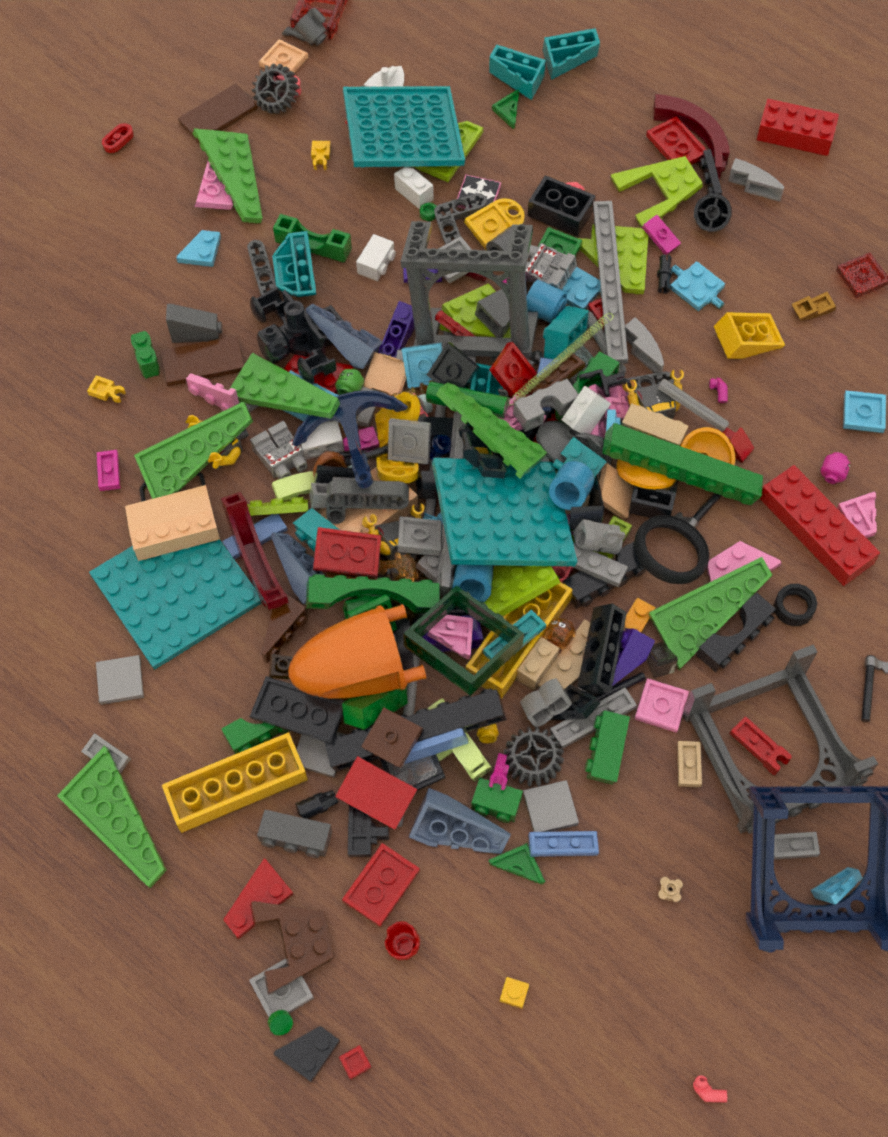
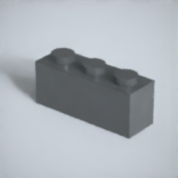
[257,810,332,858]

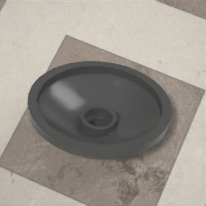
[536,421,589,463]

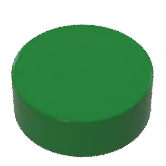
[419,202,436,221]
[268,1010,293,1036]

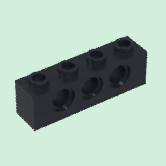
[577,603,627,695]

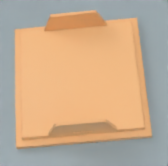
[363,352,406,397]

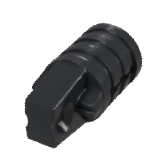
[295,790,338,819]

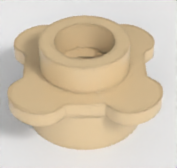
[658,877,683,902]

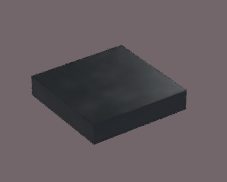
[427,342,480,388]

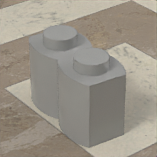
[520,678,572,727]

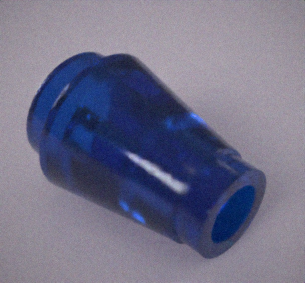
[430,435,451,460]

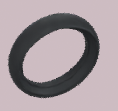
[634,515,709,584]

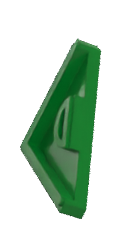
[492,89,519,129]
[489,843,545,885]

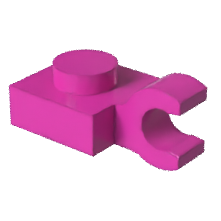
[342,426,379,451]
[489,753,509,790]

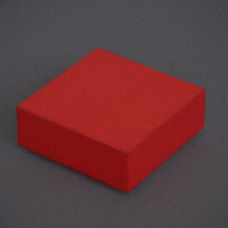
[339,1045,372,1080]

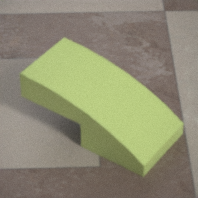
[272,471,315,501]

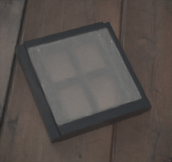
[380,754,446,792]

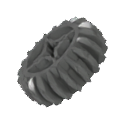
[252,64,300,114]
[504,727,564,787]

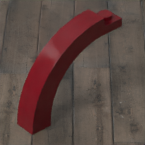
[653,94,730,179]
[220,492,289,610]

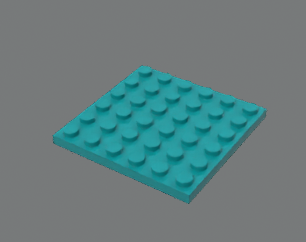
[343,86,465,167]
[432,458,578,567]
[89,540,262,670]

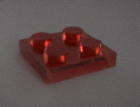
[836,252,888,298]

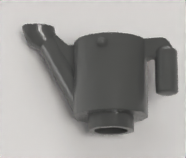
[281,8,327,46]

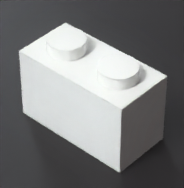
[394,167,434,209]
[356,234,396,281]
[561,386,611,434]
[301,421,344,460]

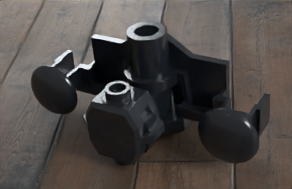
[250,287,344,385]

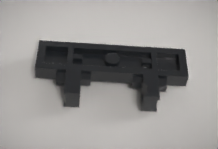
[348,767,389,857]

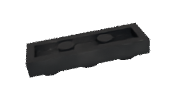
[699,149,722,195]

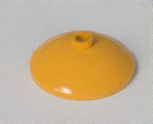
[680,427,735,489]
[616,459,676,489]

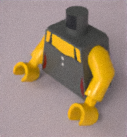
[622,369,684,419]
[185,415,249,469]
[362,503,424,565]

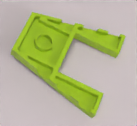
[611,156,703,228]

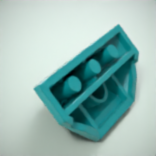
[272,231,317,297]

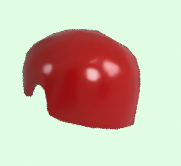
[384,921,420,961]

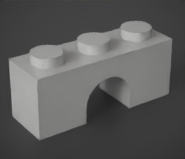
[513,379,578,432]

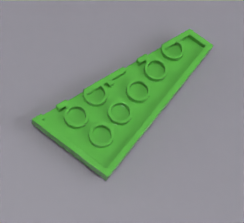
[193,128,263,223]
[57,745,167,888]

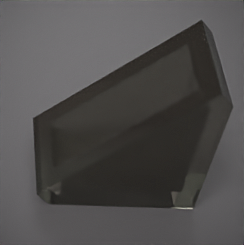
[646,642,678,678]

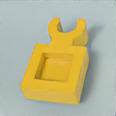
[311,141,331,170]
[87,375,126,403]

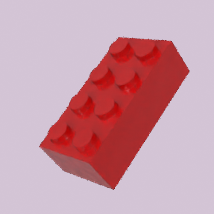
[756,98,839,156]

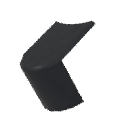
[569,474,604,531]

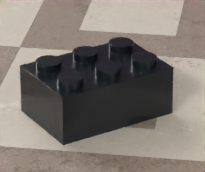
[527,175,596,237]

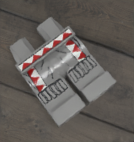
[525,243,577,290]
[250,421,308,479]

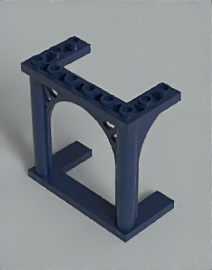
[746,786,888,952]

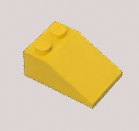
[713,312,785,359]

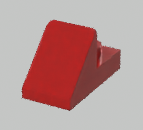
[717,427,754,463]

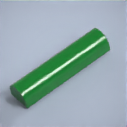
[426,381,510,418]

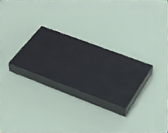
[249,676,345,745]

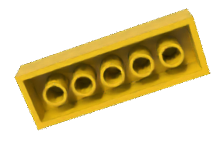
[466,583,573,699]
[162,732,308,833]

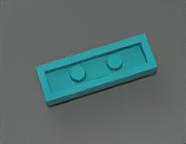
[483,609,546,660]

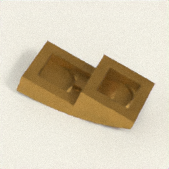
[792,292,836,321]

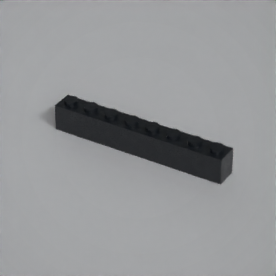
[325,689,507,772]

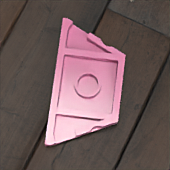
[706,541,781,582]

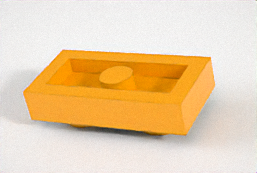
[624,598,656,633]

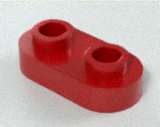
[102,123,134,153]

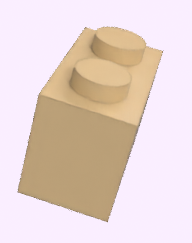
[516,637,559,691]

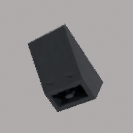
[629,480,679,518]

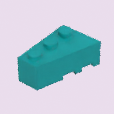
[542,28,600,80]
[543,306,589,360]
[293,508,340,552]

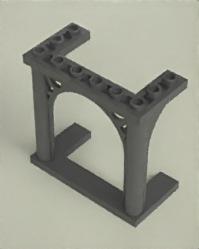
[401,221,538,359]
[682,644,878,834]

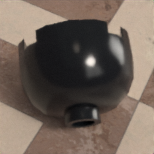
[694,193,732,232]

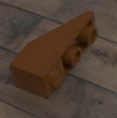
[261,594,308,663]

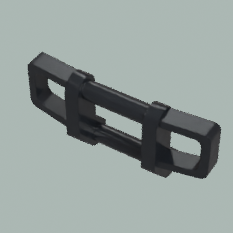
[458,425,506,479]

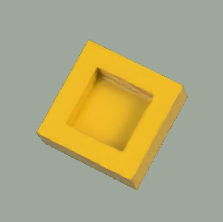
[500,977,529,1009]

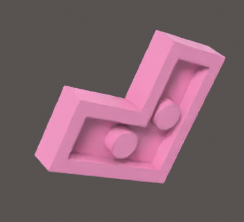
[604,385,630,421]

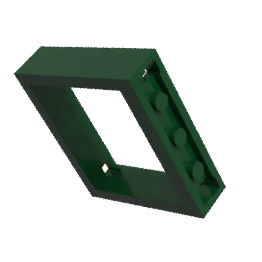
[403,585,524,696]

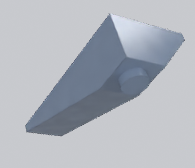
[305,304,382,369]
[271,532,324,605]
[409,788,511,854]

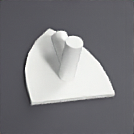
[364,66,404,87]

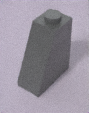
[475,289,510,338]
[166,304,223,343]

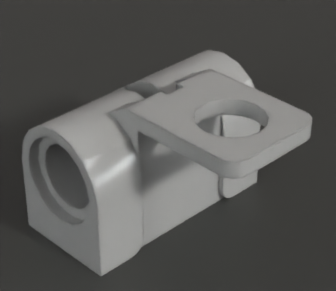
[573,519,626,554]

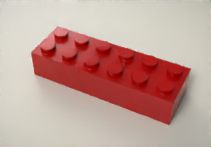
[759,465,880,586]

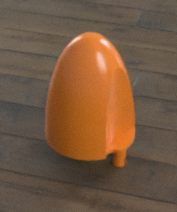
[288,604,427,698]

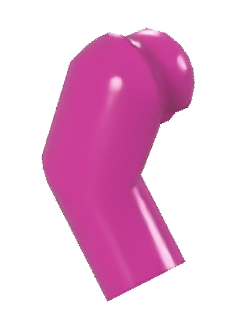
[709,377,728,403]

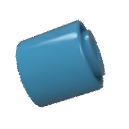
[527,280,567,324]
[549,461,594,510]
[453,565,493,602]

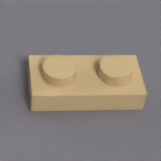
[677,741,702,787]

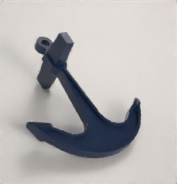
[292,391,408,488]

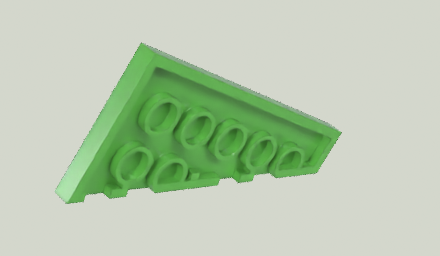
[229,353,340,419]
[436,383,547,479]
[134,402,253,499]
[648,557,772,670]

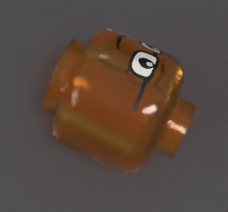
[544,618,576,650]

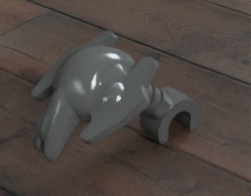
[575,433,606,457]

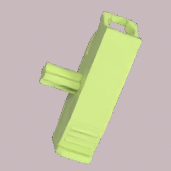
[428,698,493,782]

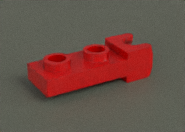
[729,716,792,776]

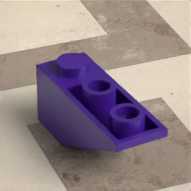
[378,301,415,358]
[612,628,655,686]

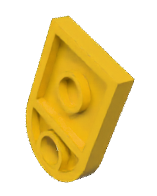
[464,198,525,250]
[375,392,420,447]
[376,454,419,483]

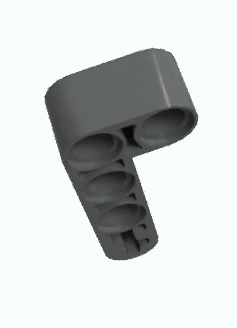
[326,480,409,524]

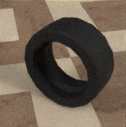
[774,584,817,626]

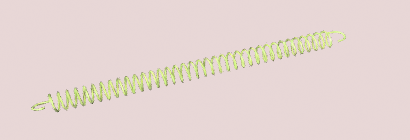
[509,313,614,405]

